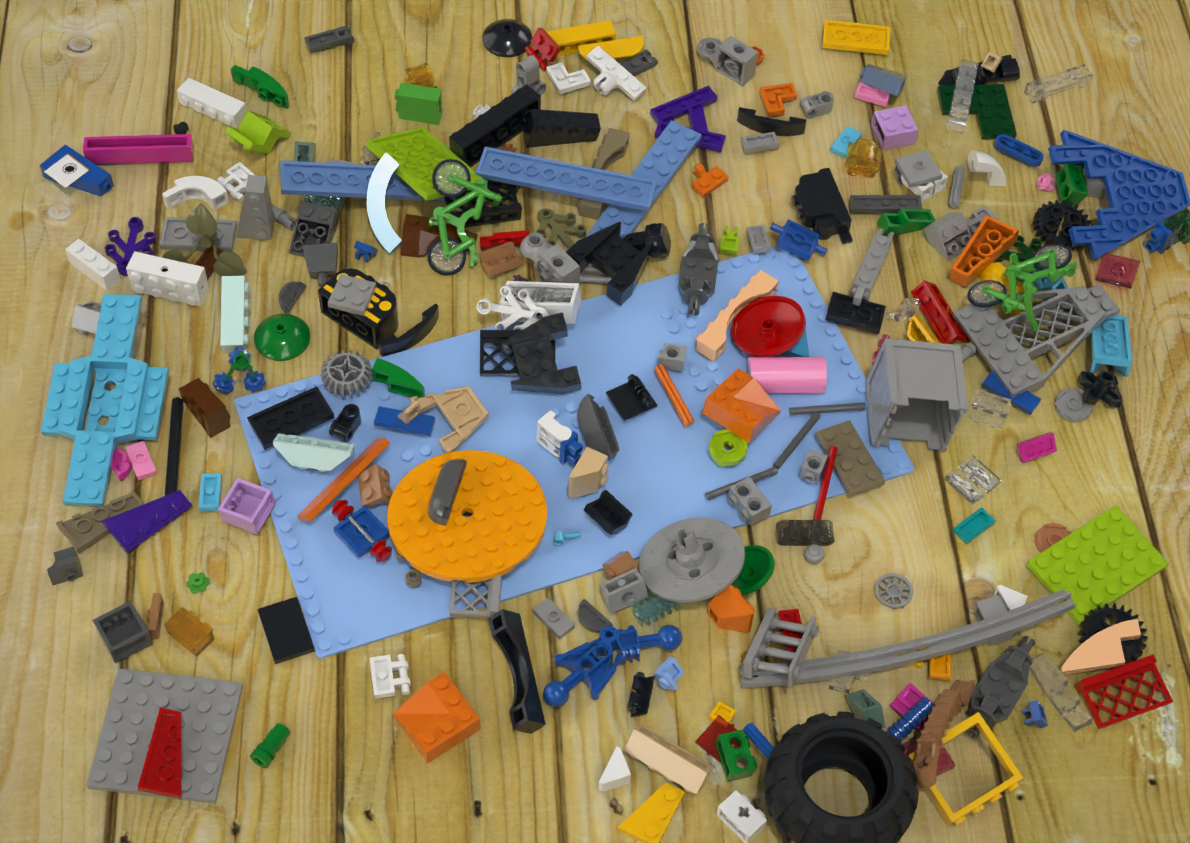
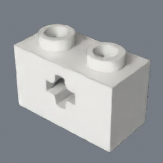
[716,790,767,843]

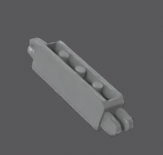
[851,228,894,306]

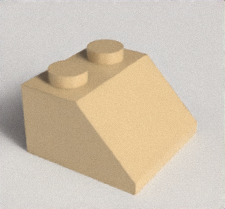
[568,447,609,499]

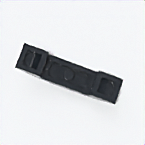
[737,107,807,136]
[379,304,439,357]

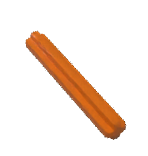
[654,364,694,427]

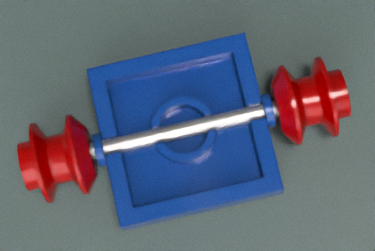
[332,500,392,562]

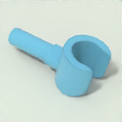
[553,530,581,546]

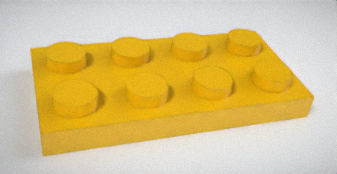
[822,20,890,55]

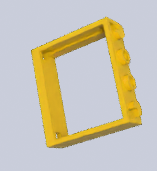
[907,712,1023,826]

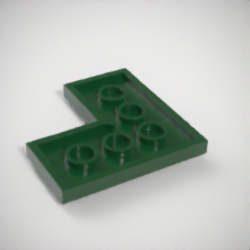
[937,84,1017,140]

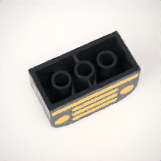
[318,268,399,350]

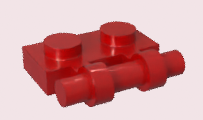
[525,28,562,71]

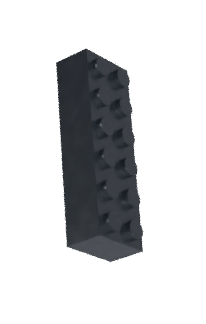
[449,84,541,168]

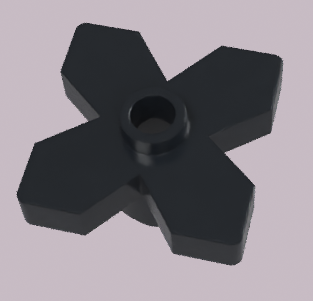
[1078,371,1123,408]

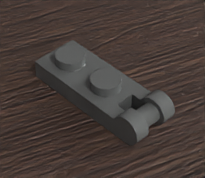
[304,26,355,53]
[620,50,658,77]

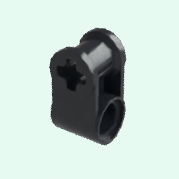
[329,404,361,443]

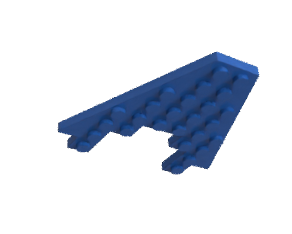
[1048,130,1190,261]

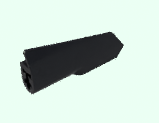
[938,54,1020,86]

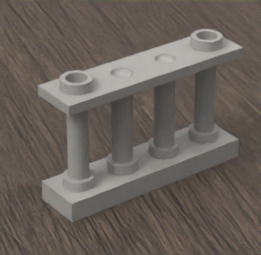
[743,608,819,687]

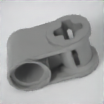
[799,91,834,119]

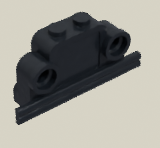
[791,168,853,244]

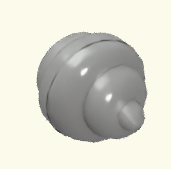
[804,544,825,564]

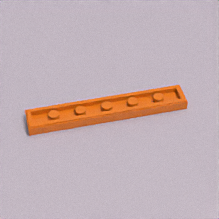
[297,438,390,522]

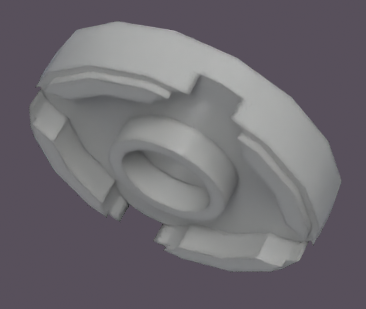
[1054,388,1093,423]

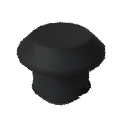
[173,122,189,134]

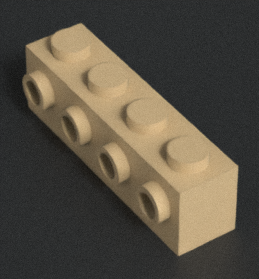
[624,724,714,795]

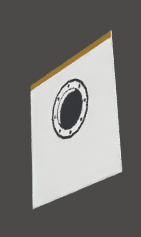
[44,153,90,188]

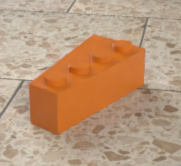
[950,215,1019,287]

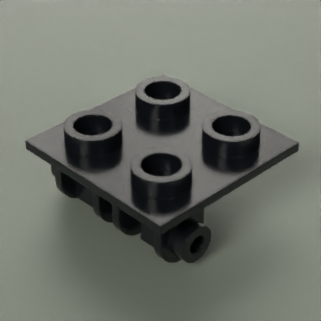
[606,374,658,421]

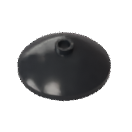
[483,19,532,57]

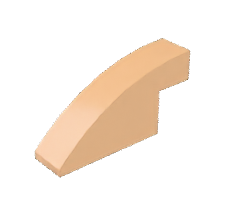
[1060,619,1141,676]

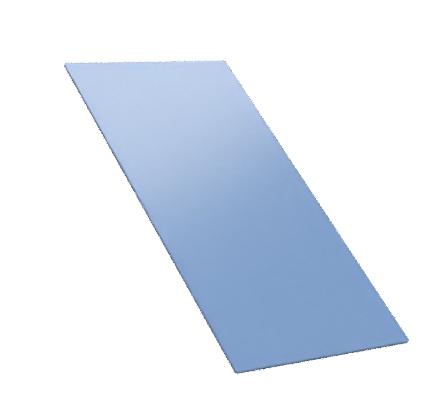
[234,246,914,659]

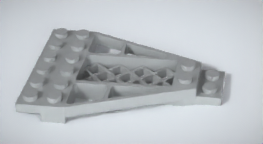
[953,284,1120,398]

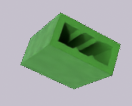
[395,83,443,125]

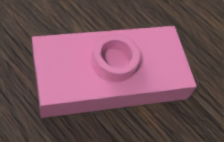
[854,82,892,107]
[125,441,157,481]

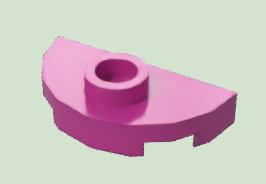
[111,449,131,481]

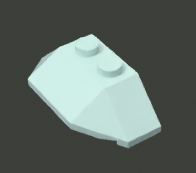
[273,434,355,472]

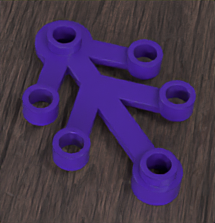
[105,217,156,276]

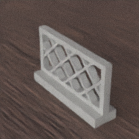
[449,575,502,618]

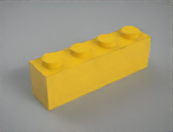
[547,20,616,57]

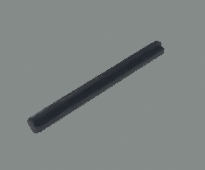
[165,397,183,496]

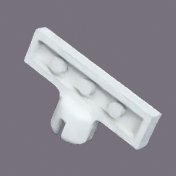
[586,46,647,101]

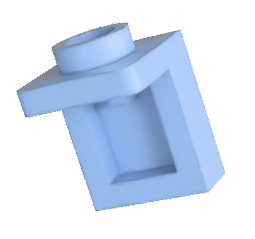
[654,656,685,691]

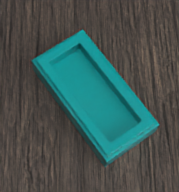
[953,507,996,545]

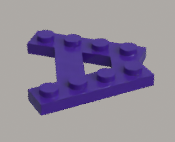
[650,86,726,152]

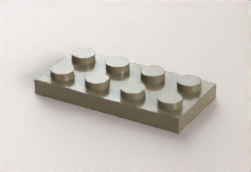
[815,420,885,497]

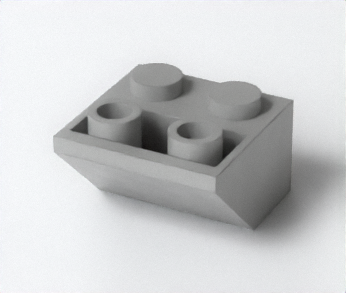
[923,212,972,261]

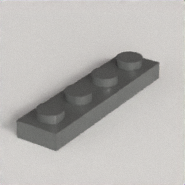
[849,195,922,213]

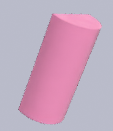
[747,357,827,394]

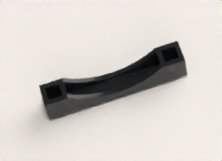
[488,609,546,734]

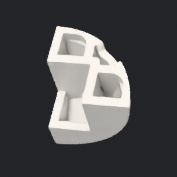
[967,150,1006,186]

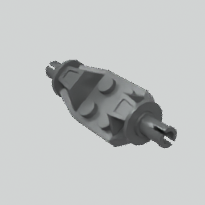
[678,223,718,316]
[966,636,1035,739]

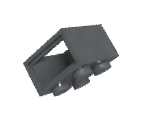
[93,601,153,663]

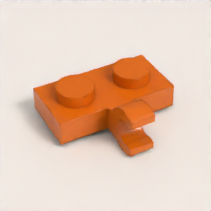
[691,163,729,198]

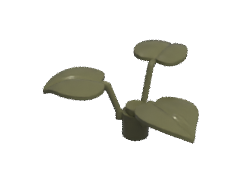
[162,203,247,277]

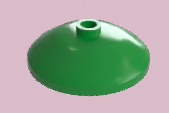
[254,314,310,361]
[732,545,775,595]

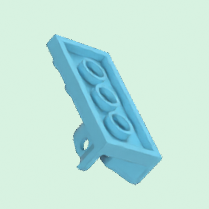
[1090,315,1132,377]

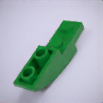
[231,65,289,109]

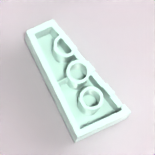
[220,276,250,352]

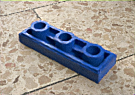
[982,371,1041,415]
[374,406,435,436]

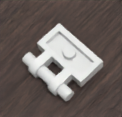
[217,162,255,202]
[370,654,411,699]

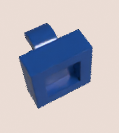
[354,241,378,263]
[1022,700,1048,728]

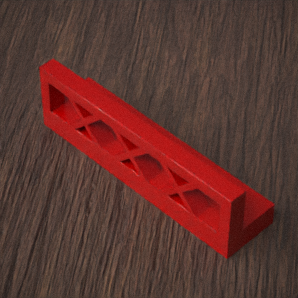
[911,280,969,344]

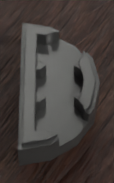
[279,281,306,313]
[578,599,613,633]

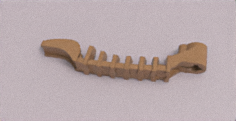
[913,680,975,788]

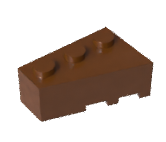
[179,378,231,438]

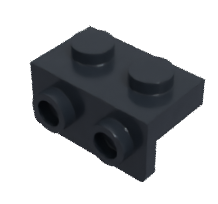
[584,490,632,535]

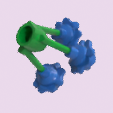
[212,347,266,394]

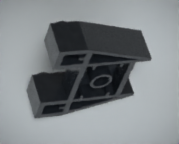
[566,221,651,305]
[501,312,581,394]

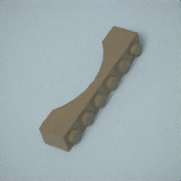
[577,128,630,220]

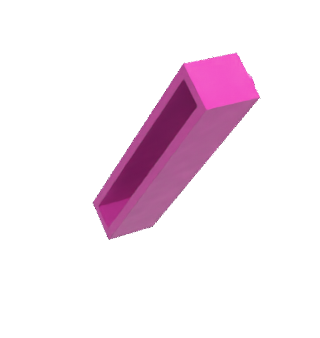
[83,134,194,164]

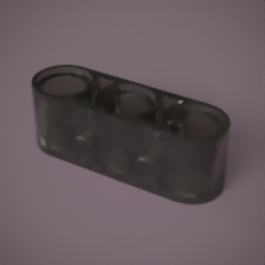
[776,520,835,546]

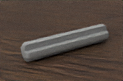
[949,165,965,209]

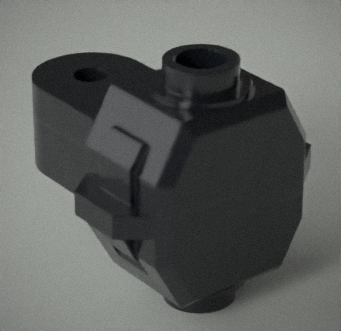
[623,223,671,258]

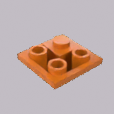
[707,584,754,633]

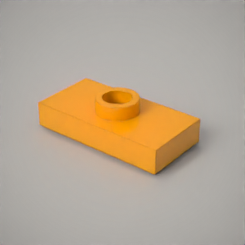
[929,653,951,681]

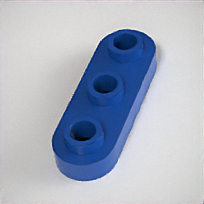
[994,134,1044,167]

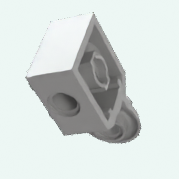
[697,36,758,87]
[520,232,580,283]

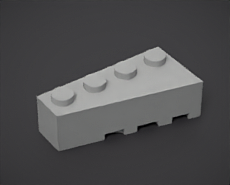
[236,175,275,240]

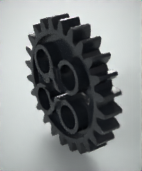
[1032,200,1091,251]
[1078,603,1148,669]

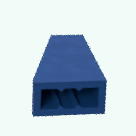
[39,144,114,197]

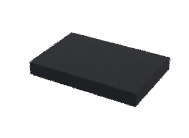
[825,292,886,334]
[258,597,315,664]

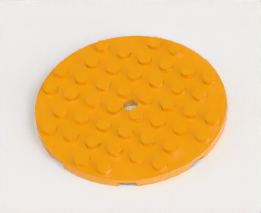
[387,450,547,583]

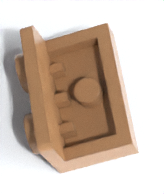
[479,241,523,277]
[358,464,393,508]

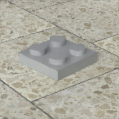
[328,274,376,316]

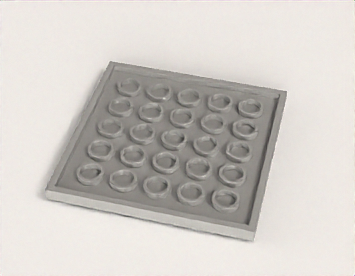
[86,669,244,804]

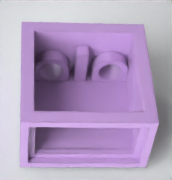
[871,105,918,150]
[217,478,276,534]

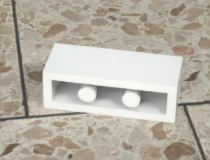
[65,239,121,291]

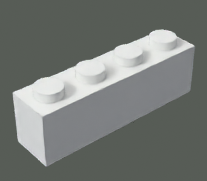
[177,78,247,128]

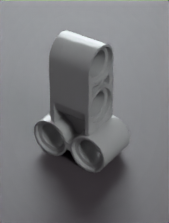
[511,55,546,95]

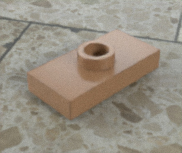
[147,593,164,639]

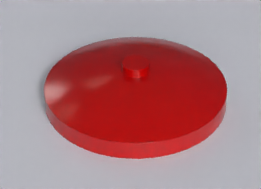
[732,296,806,357]

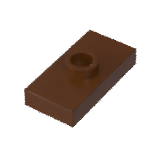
[194,247,224,280]

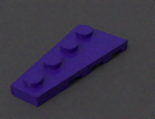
[102,490,192,554]

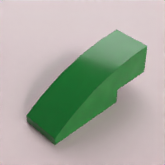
[877,209,936,236]
[372,358,425,398]

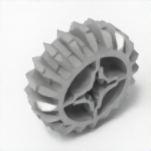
[321,350,372,398]

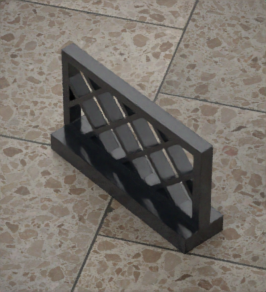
[443,182,522,228]
[480,330,555,376]

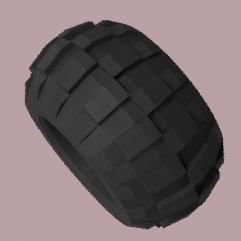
[764,711,919,843]

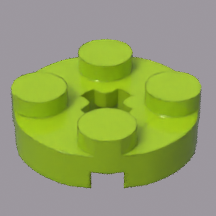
[708,429,748,467]

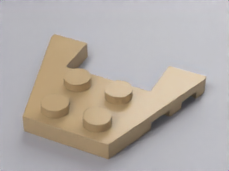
[410,386,489,454]

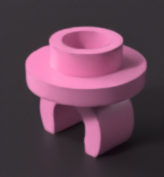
[1037,173,1055,192]

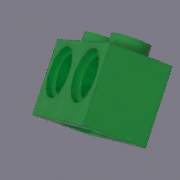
[1055,164,1088,206]
[715,729,757,782]

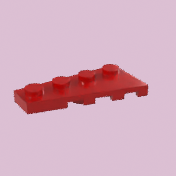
[138,708,181,799]

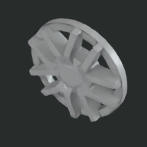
[875,574,913,609]

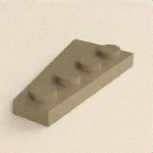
[56,492,144,553]

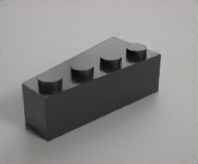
[523,109,601,148]

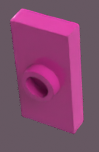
[1017,432,1057,463]

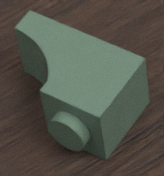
[294,141,316,162]
[845,689,885,728]

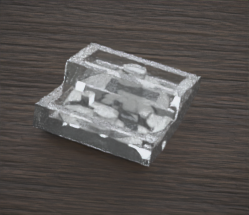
[944,455,1001,505]

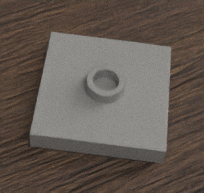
[895,150,942,188]

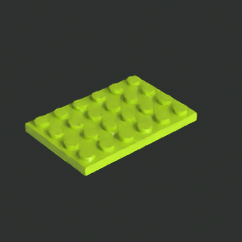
[366,127,483,201]
[1026,505,1169,626]

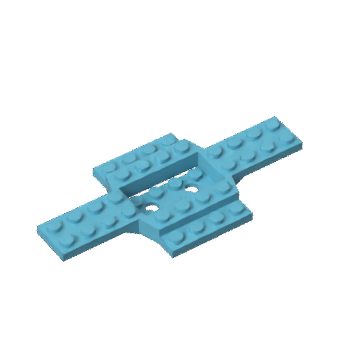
[41,294,169,507]

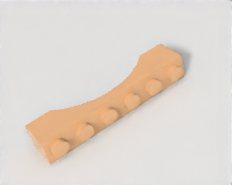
[696,270,779,362]

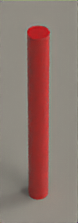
[813,446,838,522]

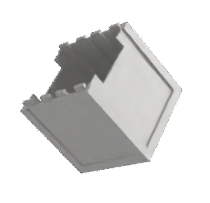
[865,338,968,453]

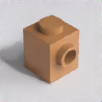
[602,551,638,580]

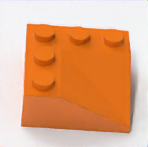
[702,368,781,443]
[393,672,481,763]

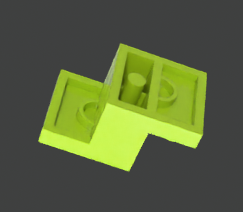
[225,111,291,155]

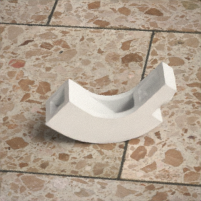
[162,176,229,211]

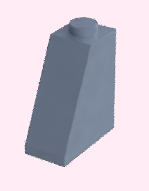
[860,64,907,96]

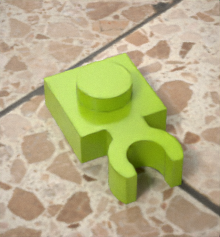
[719,226,739,255]

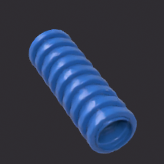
[886,697,935,742]

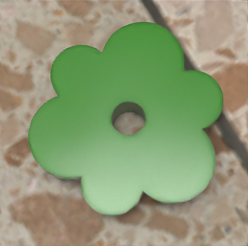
[186,572,210,594]

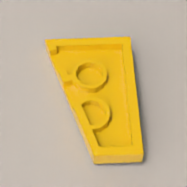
[617,782,685,843]

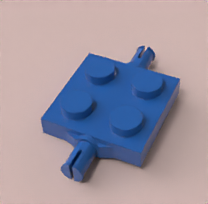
[770,219,828,261]

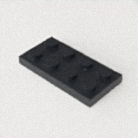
[247,386,335,450]

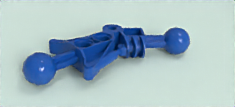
[543,625,683,707]

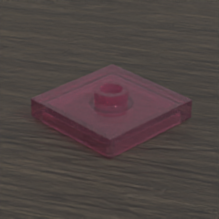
[1095,253,1140,289]

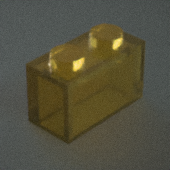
[164,607,215,657]

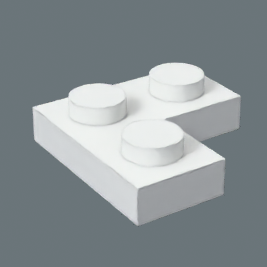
[546,63,591,95]

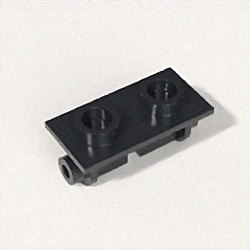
[627,672,655,717]

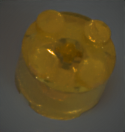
[404,63,437,88]
[845,139,882,178]

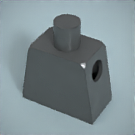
[302,242,338,287]

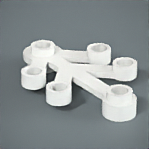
[477,285,549,330]

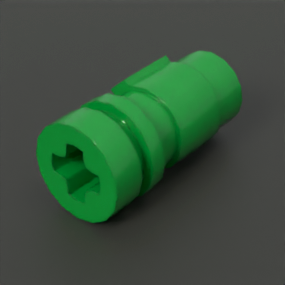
[250,723,290,768]

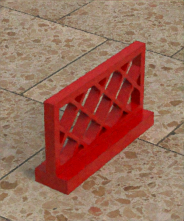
[1075,654,1173,730]

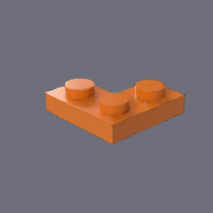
[759,83,797,117]

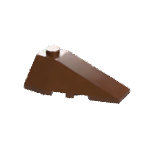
[401,214,478,258]

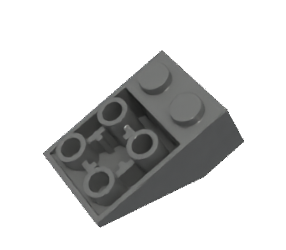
[289,201,340,257]

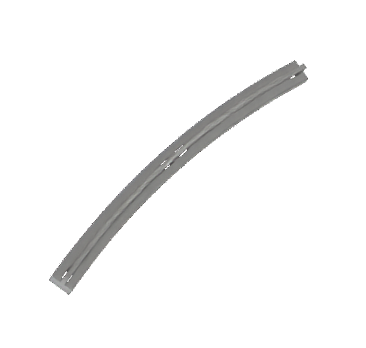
[740,589,1075,689]

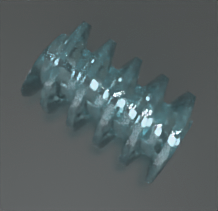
[305,195,344,212]
[632,594,679,627]

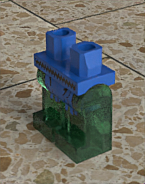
[1145,209,1190,254]

